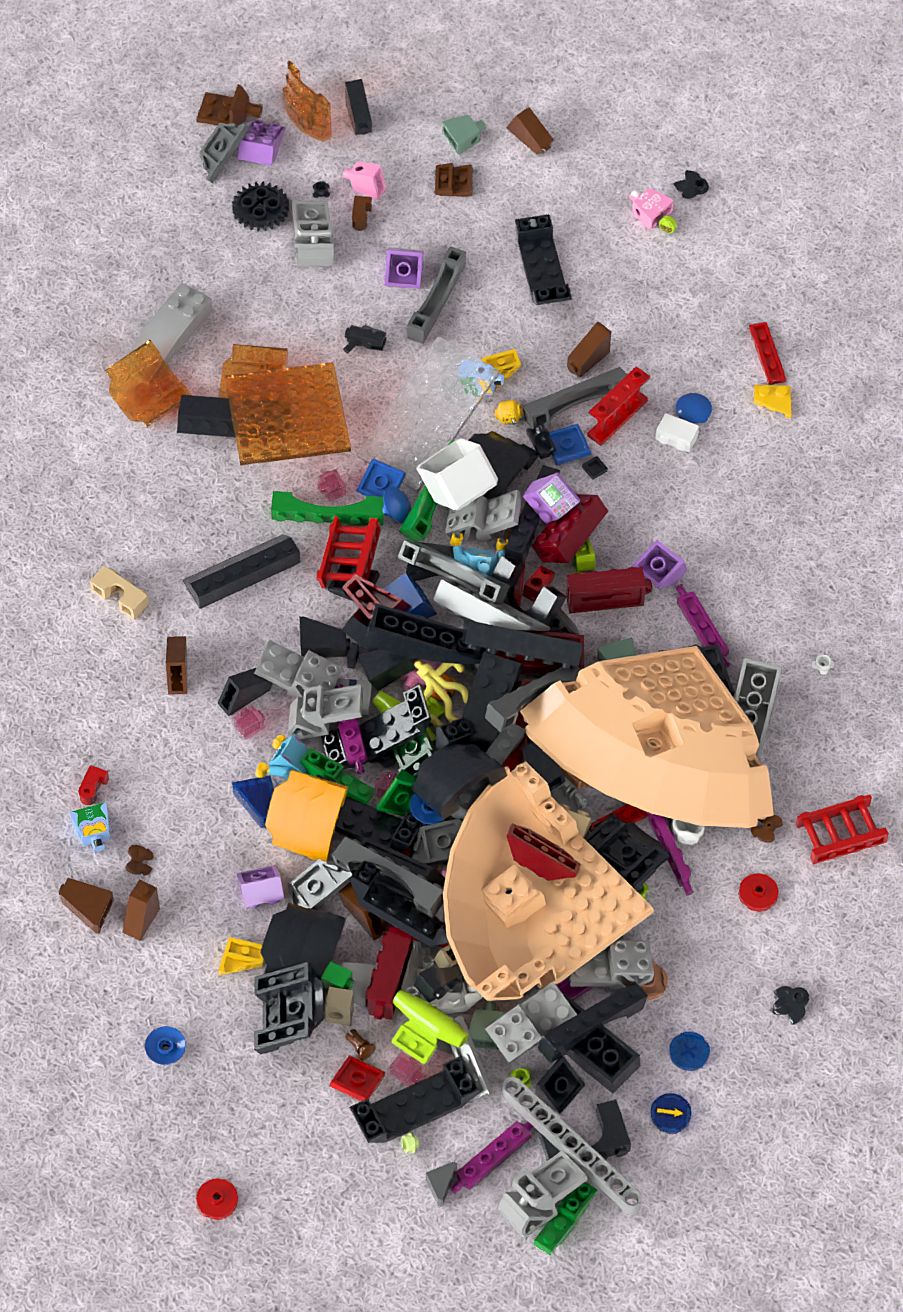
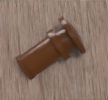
[345,1029,376,1060]

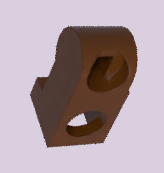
[352,196,372,231]

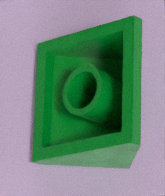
[376,769,417,816]

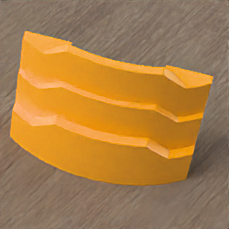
[265,770,348,862]

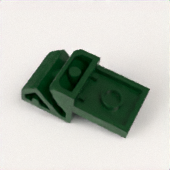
[392,730,436,810]

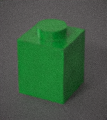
[321,961,354,990]

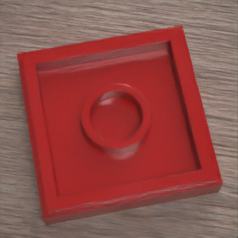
[330,1055,386,1101]

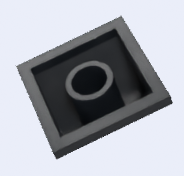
[535,1056,585,1114]

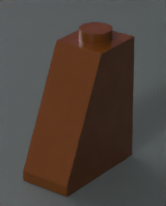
[506,107,554,155]
[567,321,612,377]
[166,636,188,695]
[59,878,114,934]
[123,879,160,941]
[339,882,389,941]

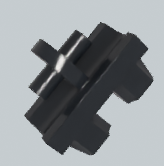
[526,424,557,459]

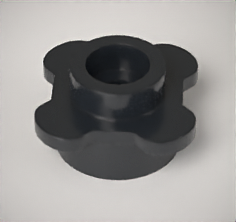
[312,181,330,198]

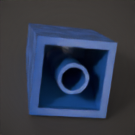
[384,573,437,619]

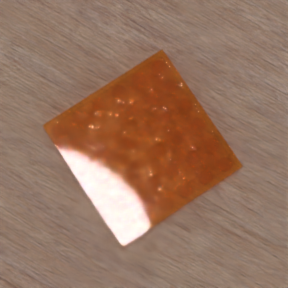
[225,362,351,466]

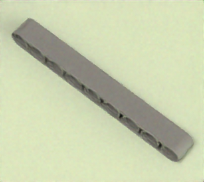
[503,1077,642,1214]

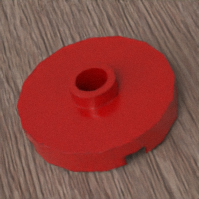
[738,873,779,912]
[196,1178,238,1220]

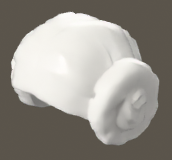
[671,819,705,845]

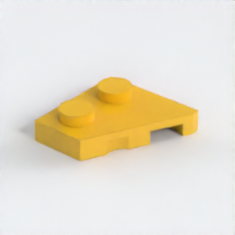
[481,349,521,389]
[754,385,791,418]
[218,937,264,975]

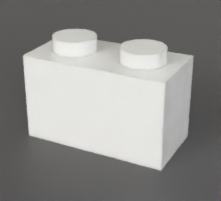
[656,413,699,452]

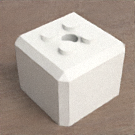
[416,438,498,511]

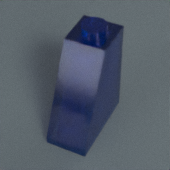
[232,775,274,828]

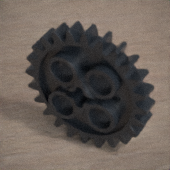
[232,181,289,231]

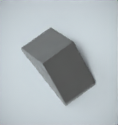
[426,1162,457,1207]

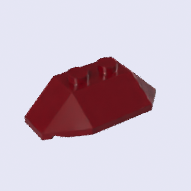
[506,823,581,881]

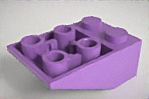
[238,120,286,166]

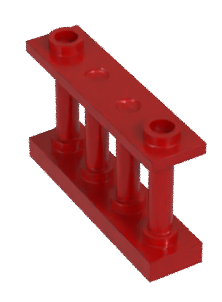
[587,366,650,446]
[316,516,381,589]
[796,794,889,865]

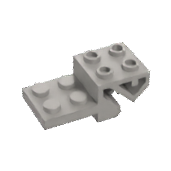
[292,200,334,266]
[445,490,522,542]
[254,640,343,698]
[288,684,363,740]
[569,940,654,992]
[485,982,577,1063]
[498,1150,588,1238]

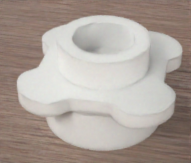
[811,654,834,675]

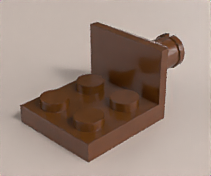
[197,84,263,126]

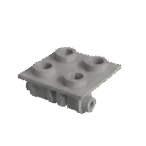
[550,777,592,813]

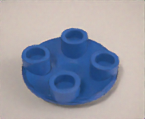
[675,393,712,423]
[382,487,412,524]

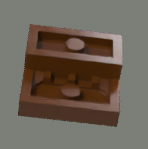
[435,163,473,197]

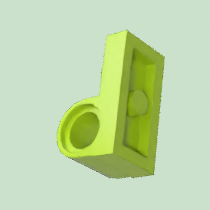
[574,537,596,572]

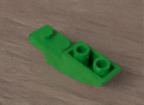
[300,747,376,805]
[533,1182,598,1256]

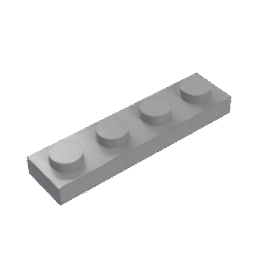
[450,1016,493,1101]

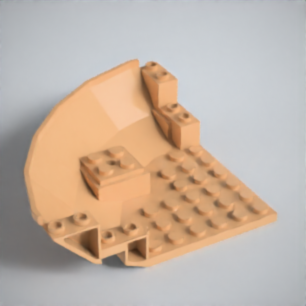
[520,646,774,828]
[443,761,654,1001]

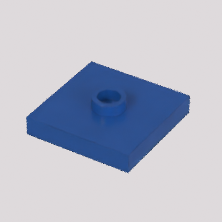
[550,424,591,466]
[356,458,406,497]

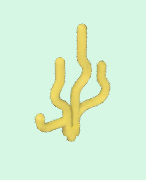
[414,660,469,728]

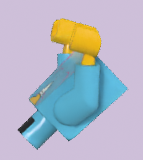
[450,533,508,576]
[255,734,312,779]

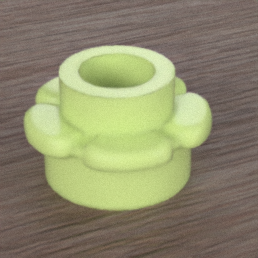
[401,1132,419,1153]

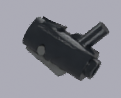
[343,325,387,354]

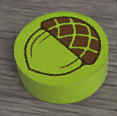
[659,215,677,234]

